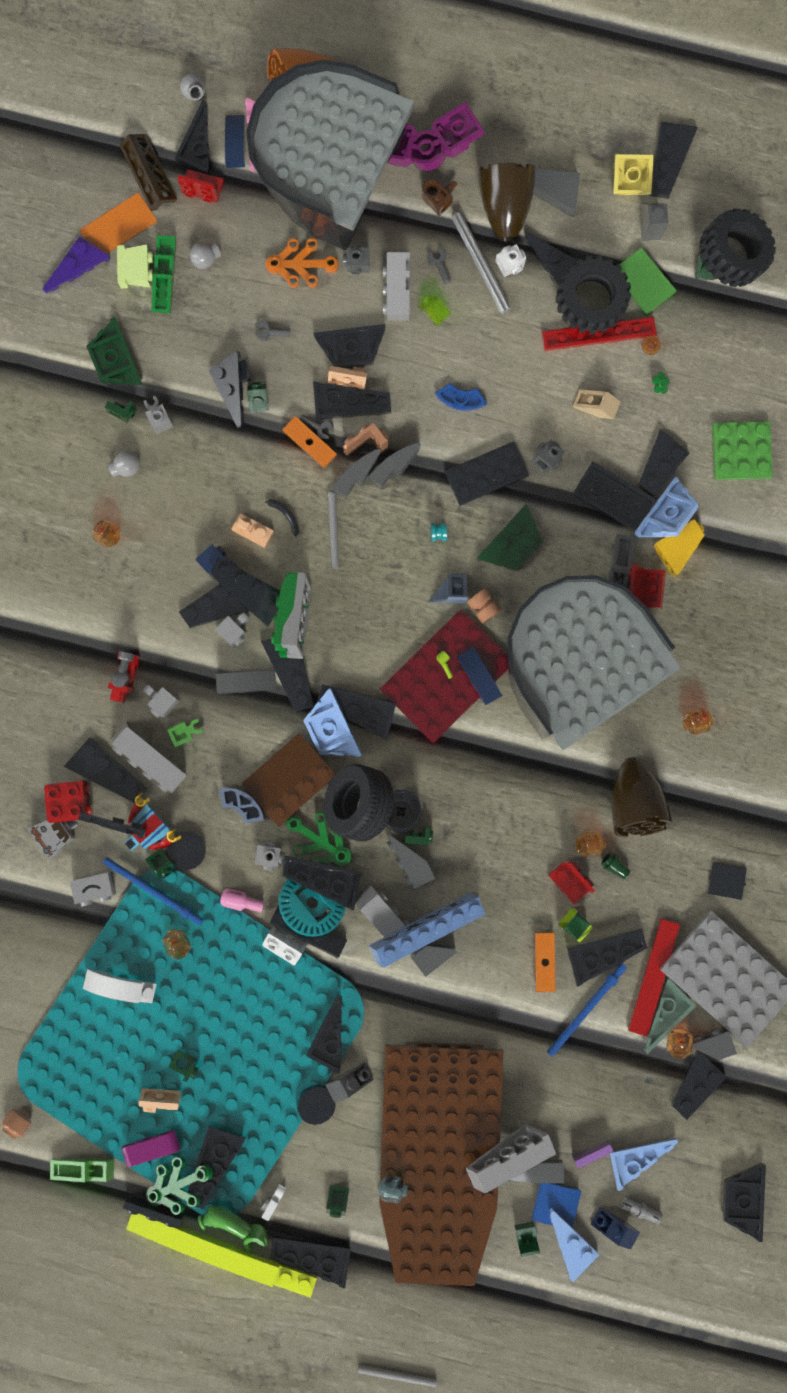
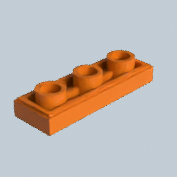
[282,416,337,469]
[535,932,556,992]

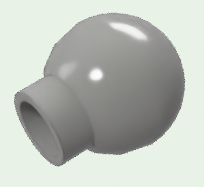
[180,73,206,101]
[189,242,221,269]
[108,450,140,477]

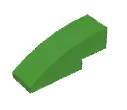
[50,1158,114,1182]

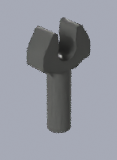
[428,248,451,284]
[255,321,291,342]
[300,415,334,440]

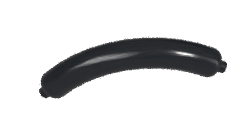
[265,499,299,536]

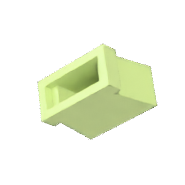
[117,245,153,289]

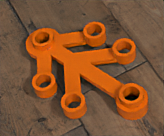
[265,238,339,288]

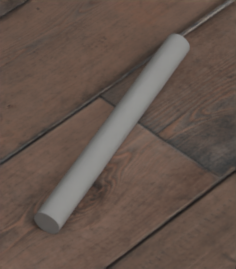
[328,492,339,569]
[358,1365,437,1387]

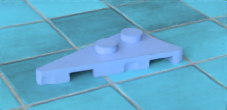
[610,1138,678,1191]
[549,1208,599,1282]

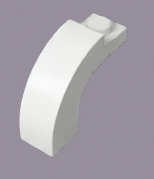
[83,969,156,1003]

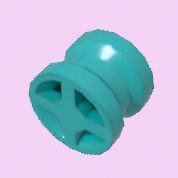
[431,522,447,542]

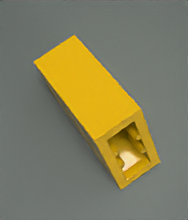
[653,519,704,578]

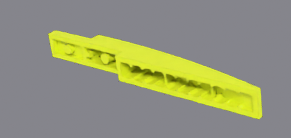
[126,1214,317,1298]

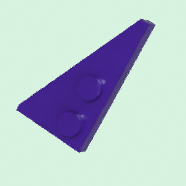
[42,236,110,294]

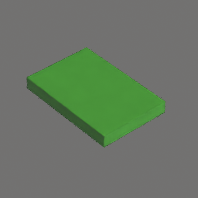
[619,248,676,315]

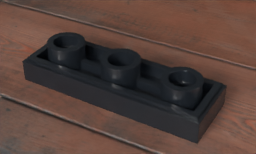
[123,1195,184,1227]

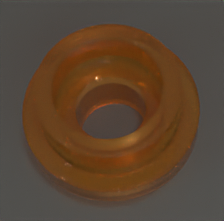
[642,336,661,355]

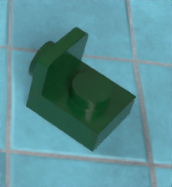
[105,400,137,423]
[405,826,433,845]
[326,1185,349,1218]

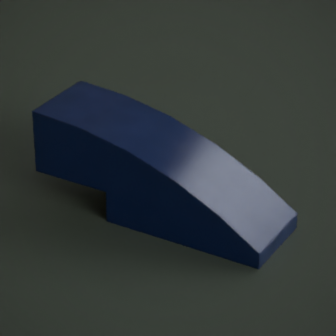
[225,115,246,168]
[456,647,502,706]

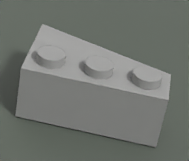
[383,252,410,320]
[355,884,410,937]

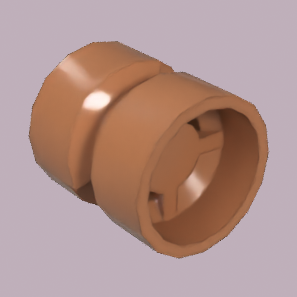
[467,588,502,624]

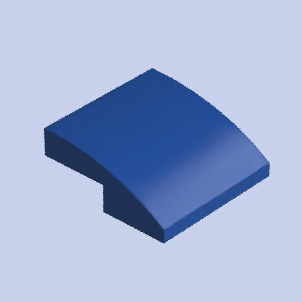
[531,1183,581,1228]

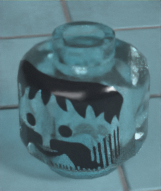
[378,1175,408,1204]

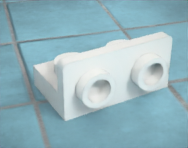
[262,926,308,965]

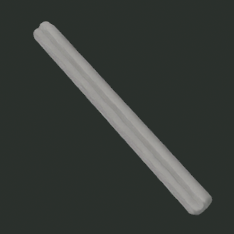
[452,212,510,314]

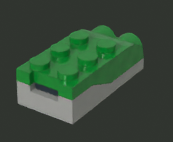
[271,572,312,659]

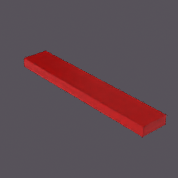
[542,316,657,351]
[628,918,680,1037]

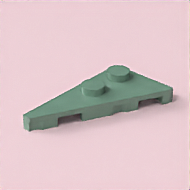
[644,979,696,1054]

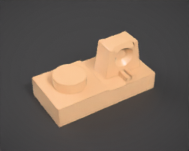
[328,366,367,390]
[231,513,274,548]
[139,1088,181,1113]

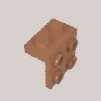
[343,423,389,456]

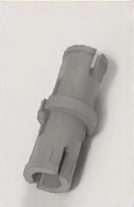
[621,1197,662,1225]

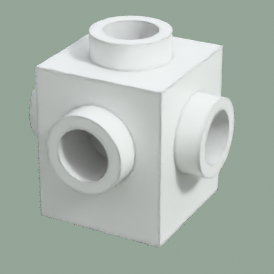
[495,244,526,277]

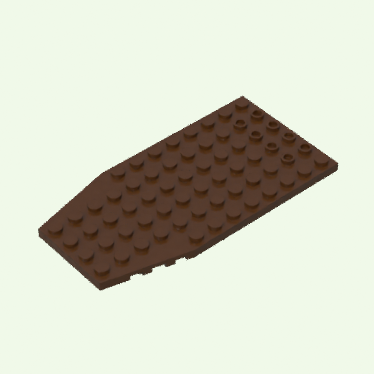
[379,1042,504,1286]

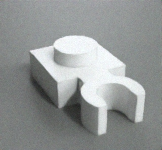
[261,1184,286,1221]

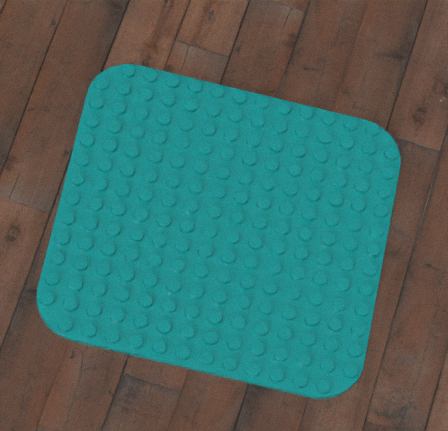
[17,869,364,1215]

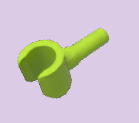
[437,651,453,679]

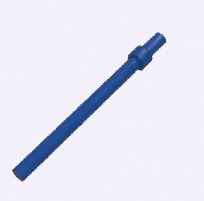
[103,857,204,925]
[547,963,627,1057]

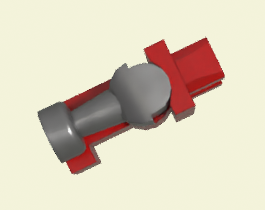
[108,651,140,703]

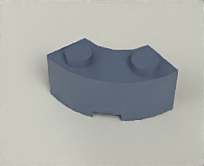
[219,788,266,824]

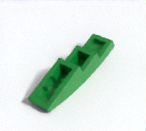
[151,235,176,314]

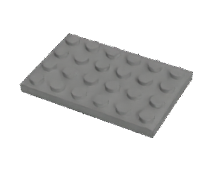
[660,911,787,1048]

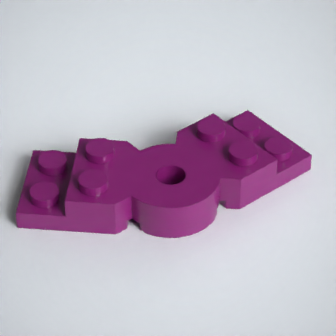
[388,101,485,171]

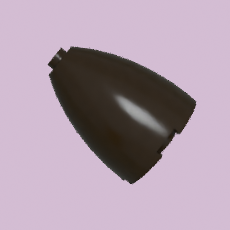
[479,163,535,242]
[612,757,673,837]

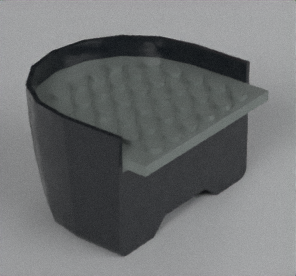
[246,60,415,250]
[508,575,681,750]

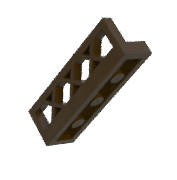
[120,134,177,211]

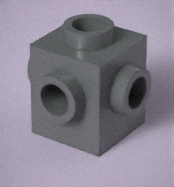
[343,245,370,275]
[531,440,565,473]

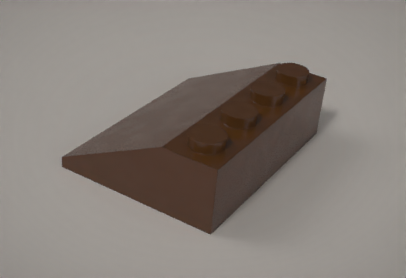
[242,733,336,827]

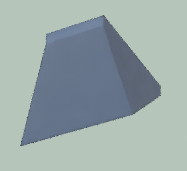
[428,574,467,604]

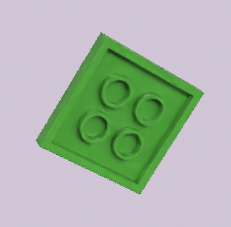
[712,421,773,480]

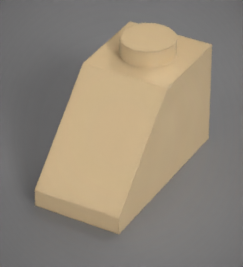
[573,389,621,419]

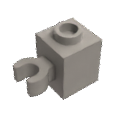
[144,396,173,435]
[215,612,250,647]
[143,685,179,718]

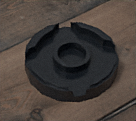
[167,832,206,870]
[296,1085,336,1125]

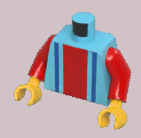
[124,793,181,851]

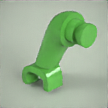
[198,1205,268,1253]

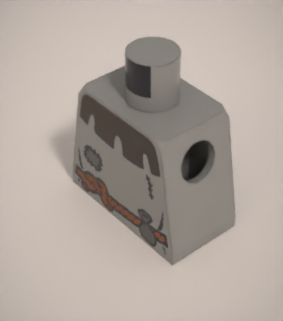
[28,820,79,860]

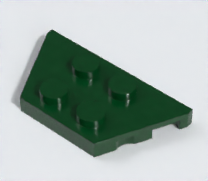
[86,316,143,385]
[477,504,542,571]

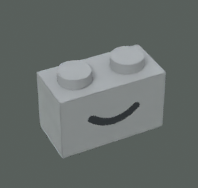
[70,872,116,907]

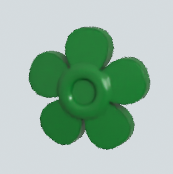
[652,372,670,394]

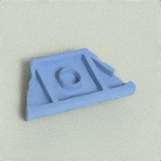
[635,477,699,537]
[303,688,362,757]

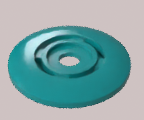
[278,879,345,937]

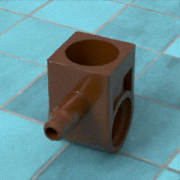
[422,180,457,216]

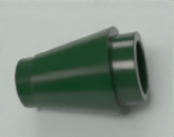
[601,852,630,880]

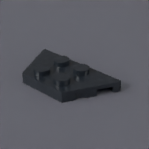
[313,324,386,368]
[723,1163,766,1242]

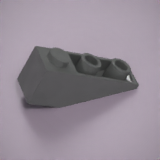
[387,835,435,889]

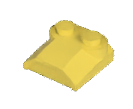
[613,154,653,195]

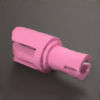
[221,888,264,913]

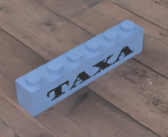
[369,893,485,968]

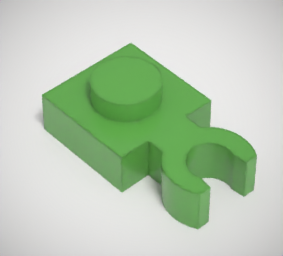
[167,719,204,747]

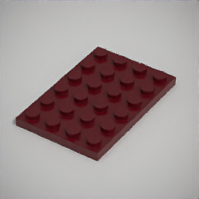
[379,609,508,743]

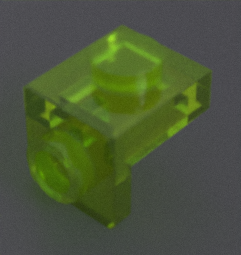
[418,295,451,326]

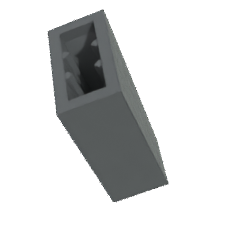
[533,168,580,217]
[640,202,668,241]

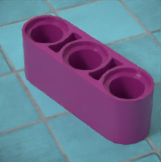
[121,1130,181,1167]

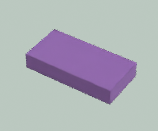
[573,1140,613,1168]

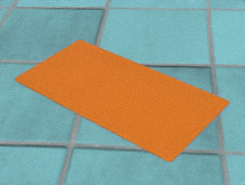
[79,193,157,254]

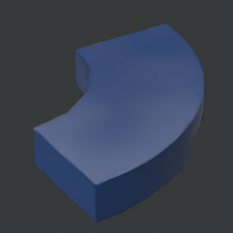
[435,382,487,411]

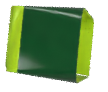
[558,908,593,942]

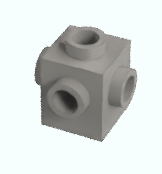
[255,842,285,871]

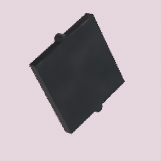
[708,862,747,900]

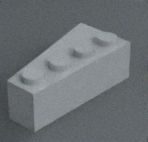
[111,723,187,793]
[466,1124,556,1193]

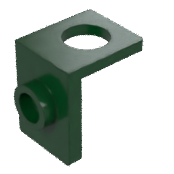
[169,1050,199,1082]

